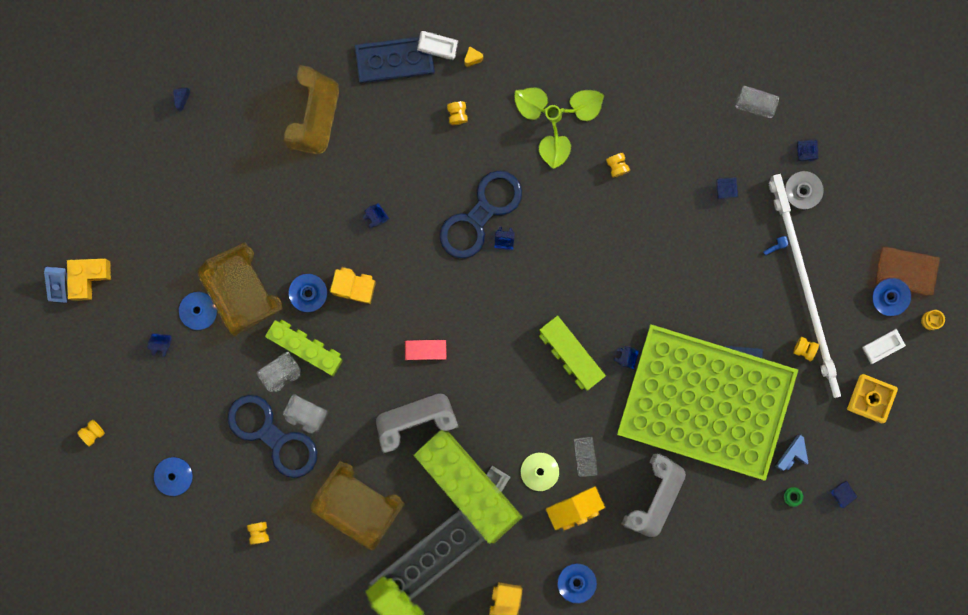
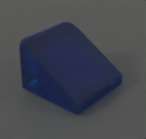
[173,88,190,112]
[830,481,857,508]

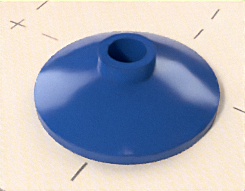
[289,274,327,312]
[872,278,911,316]
[179,292,217,330]
[154,457,193,496]
[558,564,597,603]

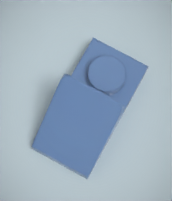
[44,267,68,303]
[775,435,808,471]

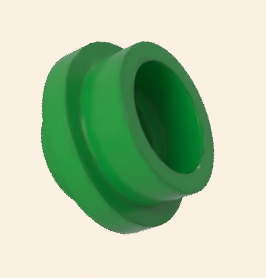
[784,487,803,507]

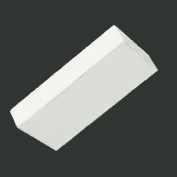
[417,31,458,60]
[862,329,906,364]

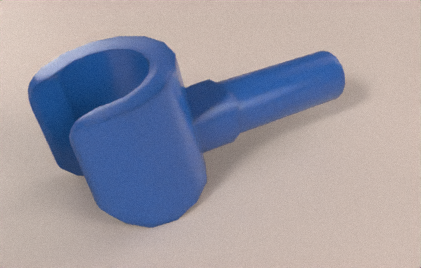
[763,236,788,256]

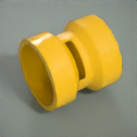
[447,102,468,125]
[606,153,630,178]
[921,310,945,330]
[793,337,819,361]
[77,419,105,446]
[247,522,269,544]

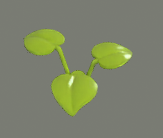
[515,88,604,169]

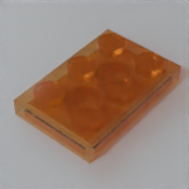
[875,247,940,296]

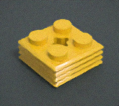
[847,374,898,423]

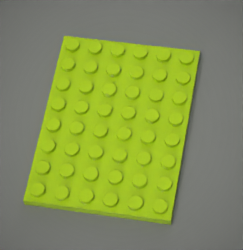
[617,325,798,481]

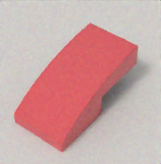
[405,340,446,360]

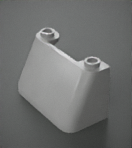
[376,394,458,453]
[621,454,686,537]

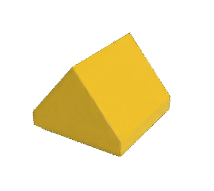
[464,47,483,67]

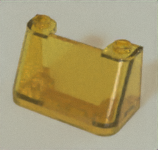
[284,65,339,154]
[198,242,283,336]
[310,461,405,550]

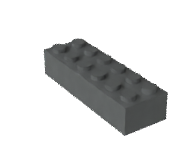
[370,510,486,599]

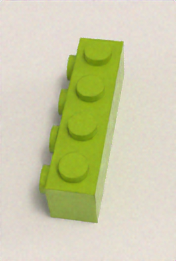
[539,316,606,391]
[265,320,343,376]

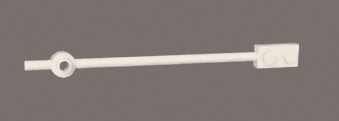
[769,174,841,398]

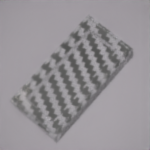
[573,437,598,477]

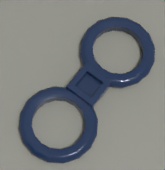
[440,170,522,259]
[227,395,318,478]

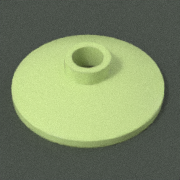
[521,453,559,491]

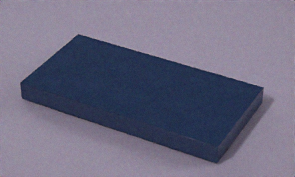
[355,37,435,83]

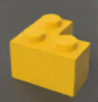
[67,259,111,301]
[330,267,376,304]
[546,486,605,530]
[489,582,522,615]

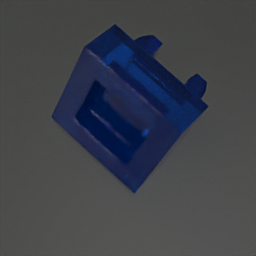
[797,140,819,161]
[716,177,738,199]
[363,203,389,228]
[494,227,515,250]
[148,334,171,357]
[614,346,639,369]

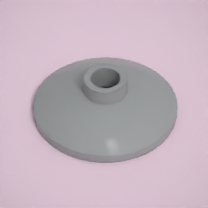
[785,171,823,209]

